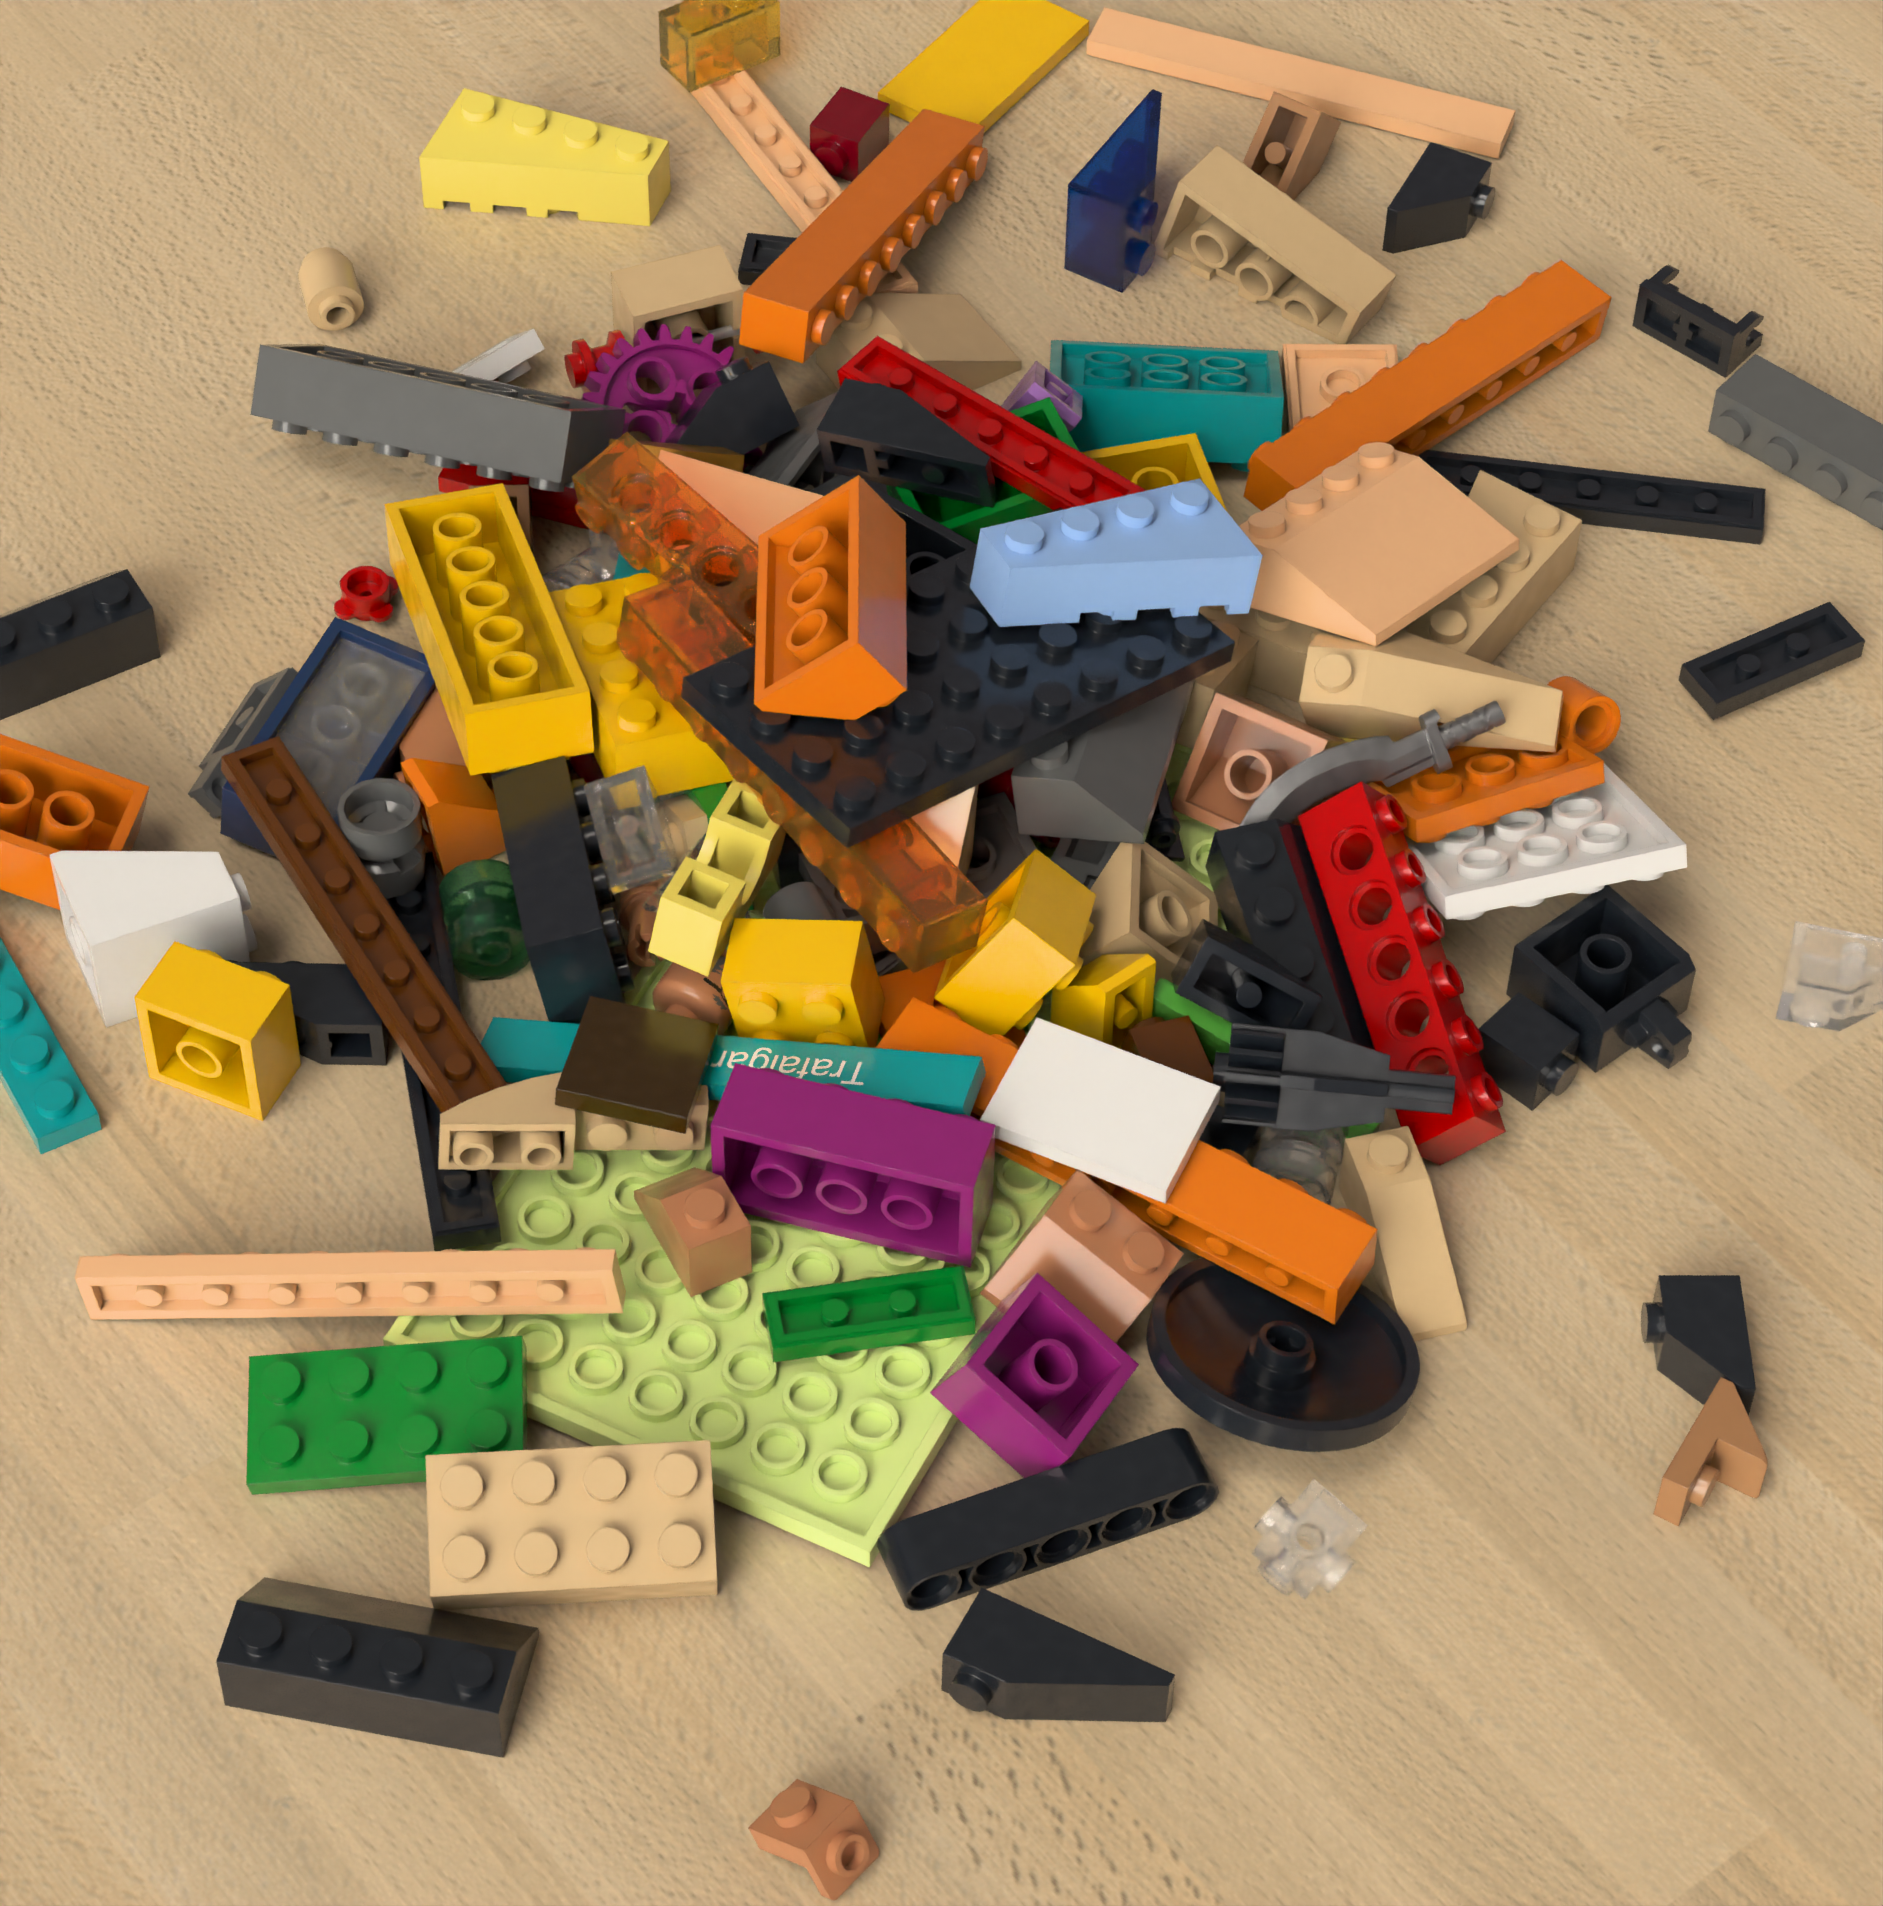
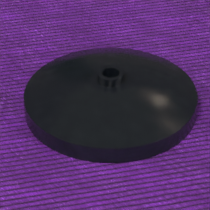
[1146,1257,1420,1452]

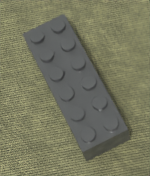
[250,344,626,492]

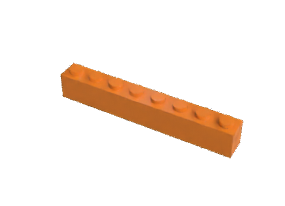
[739,109,988,364]
[1243,260,1612,511]
[876,997,1378,1325]

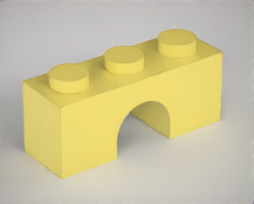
[648,778,794,977]

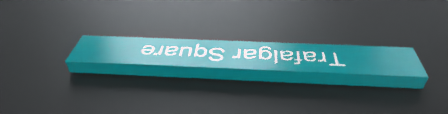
[481,1017,986,1116]

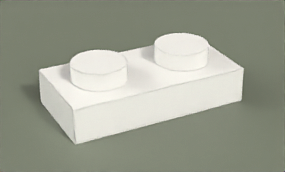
[451,329,545,383]

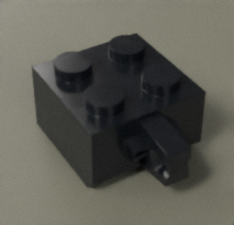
[1506,885,1696,1073]

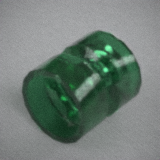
[439,859,530,981]

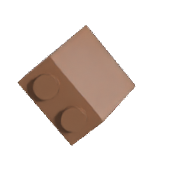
[1171,692,1347,831]
[980,1169,1184,1343]

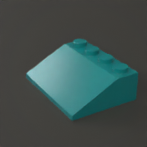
[1050,340,1284,472]

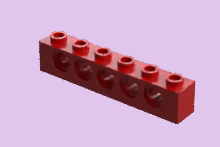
[1298,781,1506,1165]

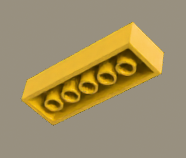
[384,483,594,776]

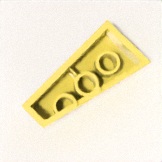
[419,88,671,226]

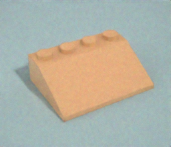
[1239,442,1519,646]

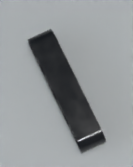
[877,1428,1219,1611]

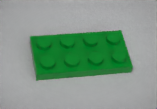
[246,1335,527,1495]

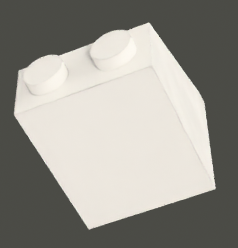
[49,851,258,1027]

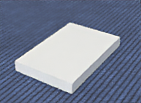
[980,1017,1221,1204]

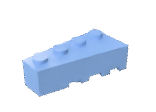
[970,478,1263,627]

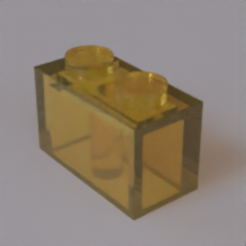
[658,0,781,92]

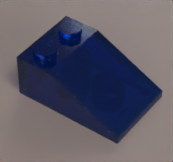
[1064,89,1162,293]

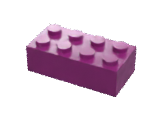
[711,1063,996,1268]

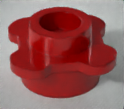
[334,566,399,623]

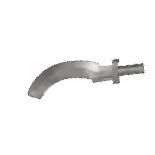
[1239,701,1506,827]

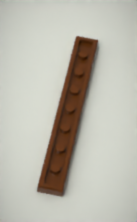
[221,736,507,1113]

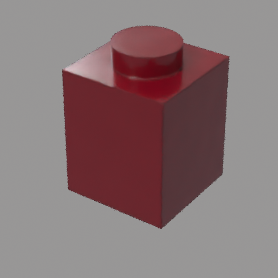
[810,87,890,182]

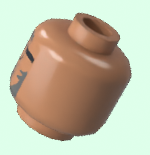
[652,949,733,1036]

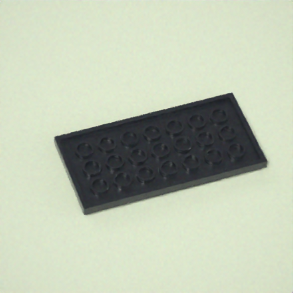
[681,508,1235,848]

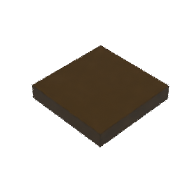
[555,996,719,1134]

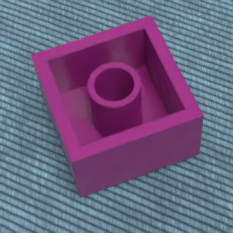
[930,1272,1139,1478]

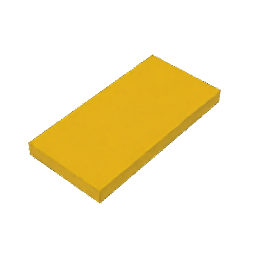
[878,0,1090,133]

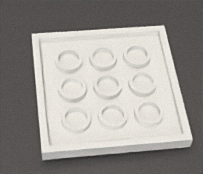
[1405,754,1687,920]

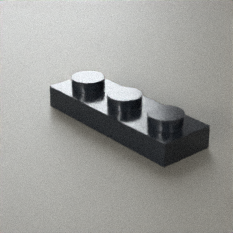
[1678,602,1865,720]

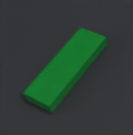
[762,1265,976,1362]

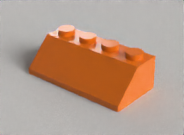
[754,475,907,720]

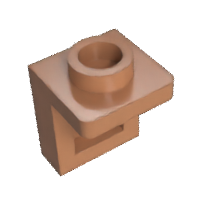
[748,1779,879,1900]

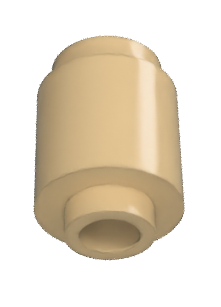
[298,247,364,331]

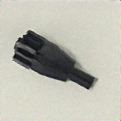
[1212,1023,1456,1131]

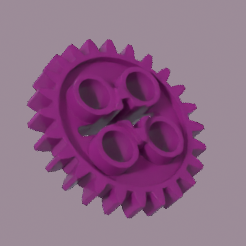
[581,324,763,470]

